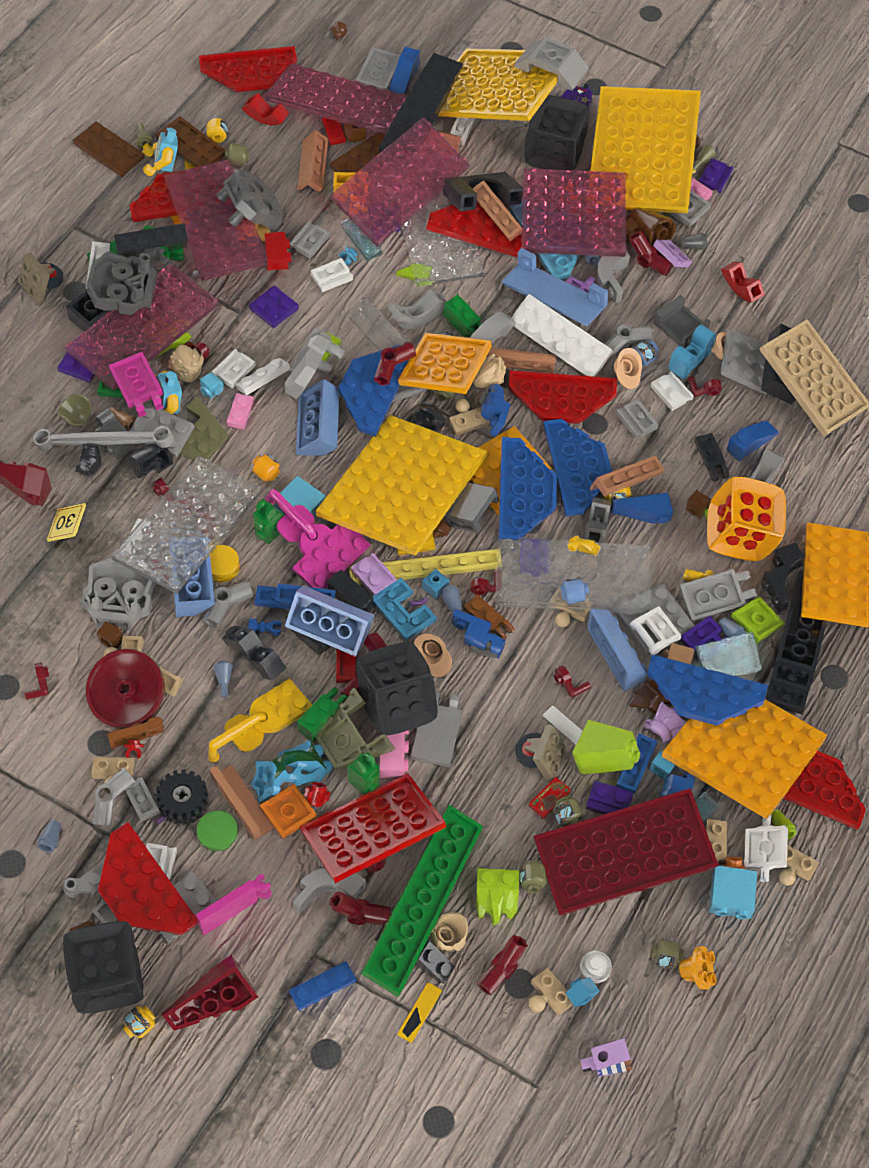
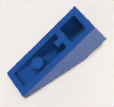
[388,46,420,98]
[727,420,779,461]
[611,492,673,524]

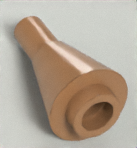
[110,406,137,431]

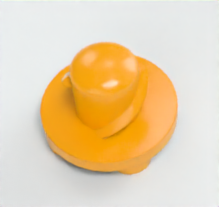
[679,946,716,990]

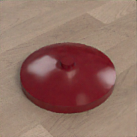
[86,649,165,729]

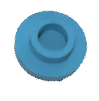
[338,246,358,265]

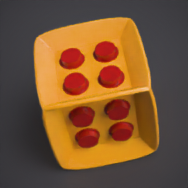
[707,477,786,561]

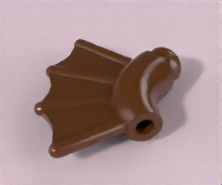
[629,680,671,713]

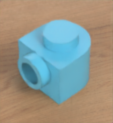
[200,373,224,399]

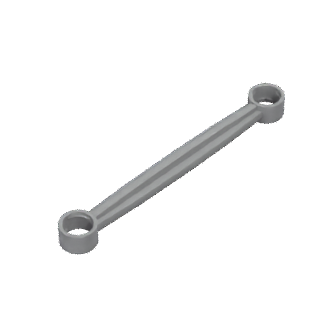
[33,426,174,451]

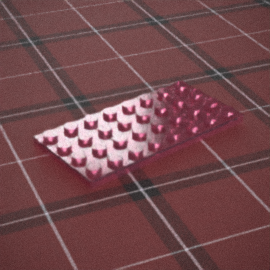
[265,64,407,135]
[329,117,471,247]
[164,159,268,281]
[65,263,220,391]

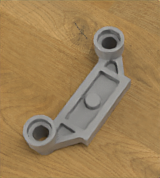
[63,859,105,898]

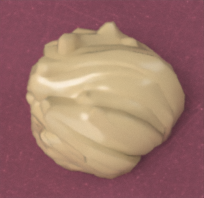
[168,344,204,382]
[473,353,506,388]
[429,912,468,952]

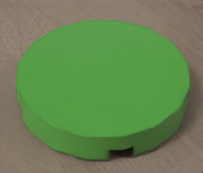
[196,811,238,851]

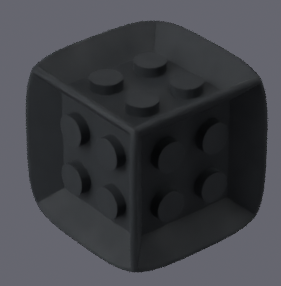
[524,95,589,174]
[356,642,438,736]
[63,921,144,1013]

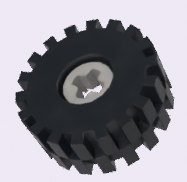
[156,769,209,825]

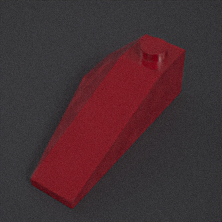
[0,460,52,506]
[162,954,258,1031]

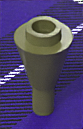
[136,123,153,148]
[693,145,716,171]

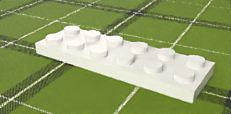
[511,294,613,377]

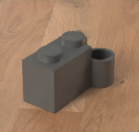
[95,408,136,459]

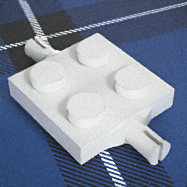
[744,815,788,882]

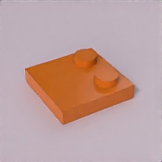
[260,784,317,839]

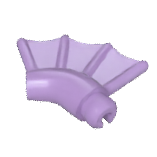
[644,702,687,744]

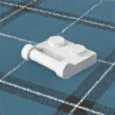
[630,606,681,655]

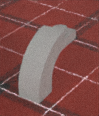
[596,244,630,303]
[388,289,447,329]
[470,312,516,344]
[748,449,786,484]
[293,868,366,914]

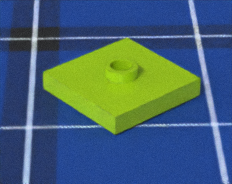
[731,596,785,644]

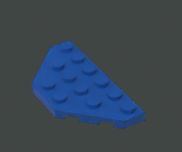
[339,345,410,437]
[543,419,612,517]
[498,437,557,542]
[647,654,768,725]

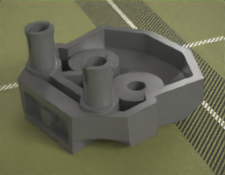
[216,169,284,231]
[87,251,157,315]

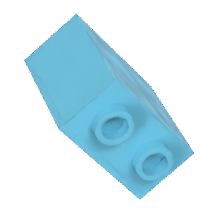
[274,476,326,519]
[709,866,757,919]

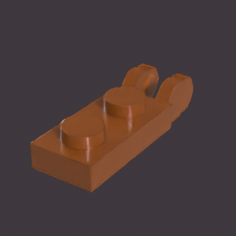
[464,594,515,639]
[107,717,164,749]

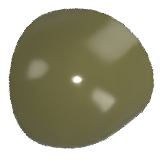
[57,394,91,426]

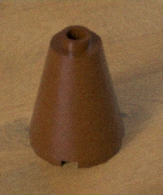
[629,207,676,246]

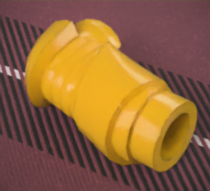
[567,535,600,556]
[682,568,714,582]

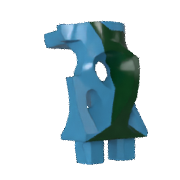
[251,740,333,804]

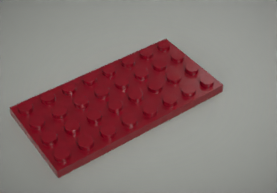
[533,788,719,916]

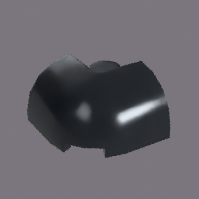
[128,443,173,479]

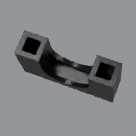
[443,172,523,211]
[114,223,188,258]
[285,570,374,655]

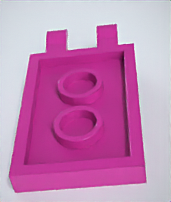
[108,352,164,417]
[196,874,272,935]

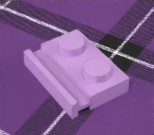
[653,240,692,268]
[351,553,396,596]

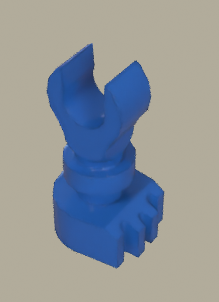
[248,618,282,636]

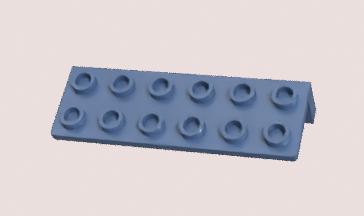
[502,248,608,326]

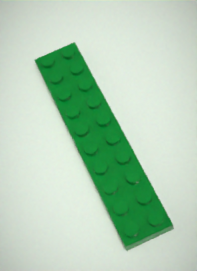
[360,805,484,997]

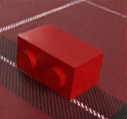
[265,232,291,271]

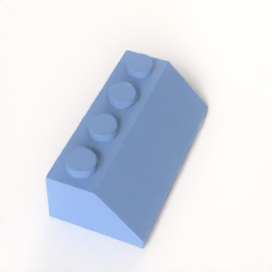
[296,379,339,456]
[169,537,215,617]
[285,586,375,656]
[587,609,647,691]

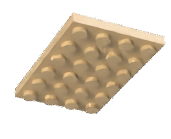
[759,319,869,437]

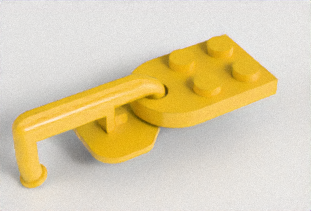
[208,678,312,763]

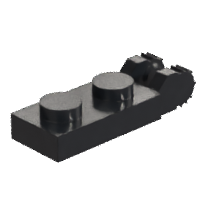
[694,433,729,482]

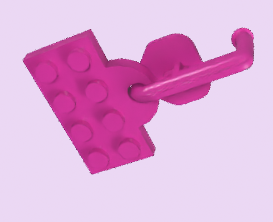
[264,489,371,589]

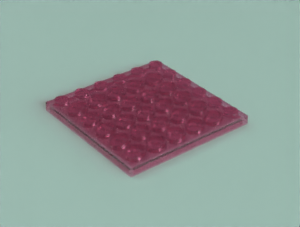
[521,168,626,257]

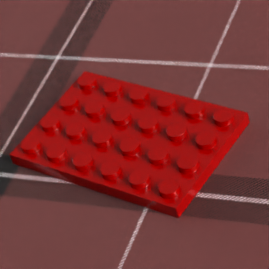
[300,773,446,883]

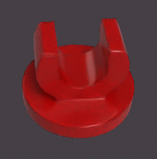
[124,740,144,759]

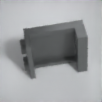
[654,295,710,348]
[443,482,499,534]

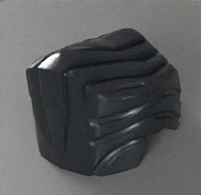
[412,404,445,432]
[75,444,101,477]

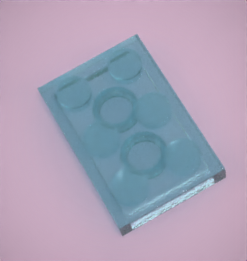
[695,632,762,677]

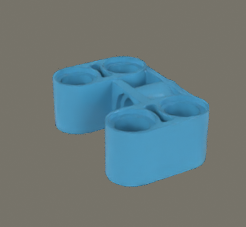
[668,324,716,380]

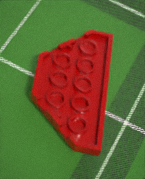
[198,46,297,92]
[129,169,234,222]
[426,201,529,258]
[509,370,617,424]
[783,751,866,830]
[98,822,198,936]

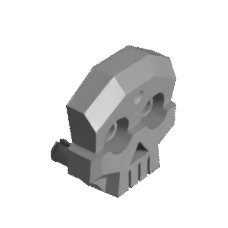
[285,328,345,399]
[80,557,157,630]

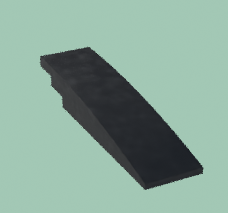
[379,53,464,163]
[765,571,827,715]

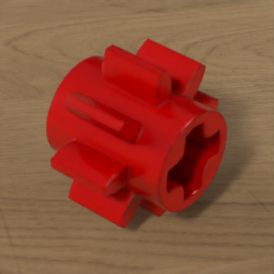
[304,782,331,807]

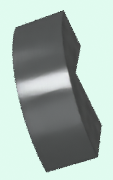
[584,497,612,548]

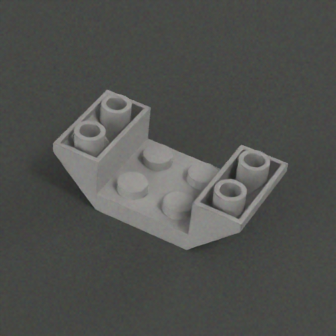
[514,37,589,90]

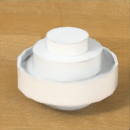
[580,951,612,983]

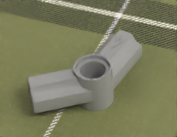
[604,324,652,358]
[204,580,253,628]
[93,768,136,826]

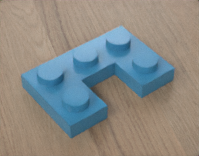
[373,578,437,642]

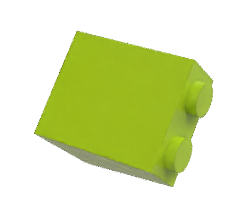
[572,719,640,775]

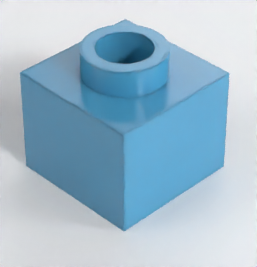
[422,569,449,600]
[649,751,676,780]
[566,977,600,1007]

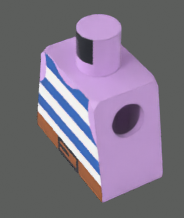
[580,1038,633,1077]

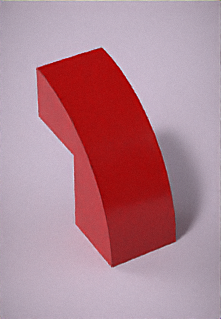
[241,93,289,125]
[721,261,765,303]

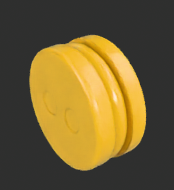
[209,545,240,582]

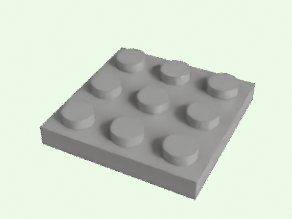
[721,328,768,395]
[615,584,694,656]

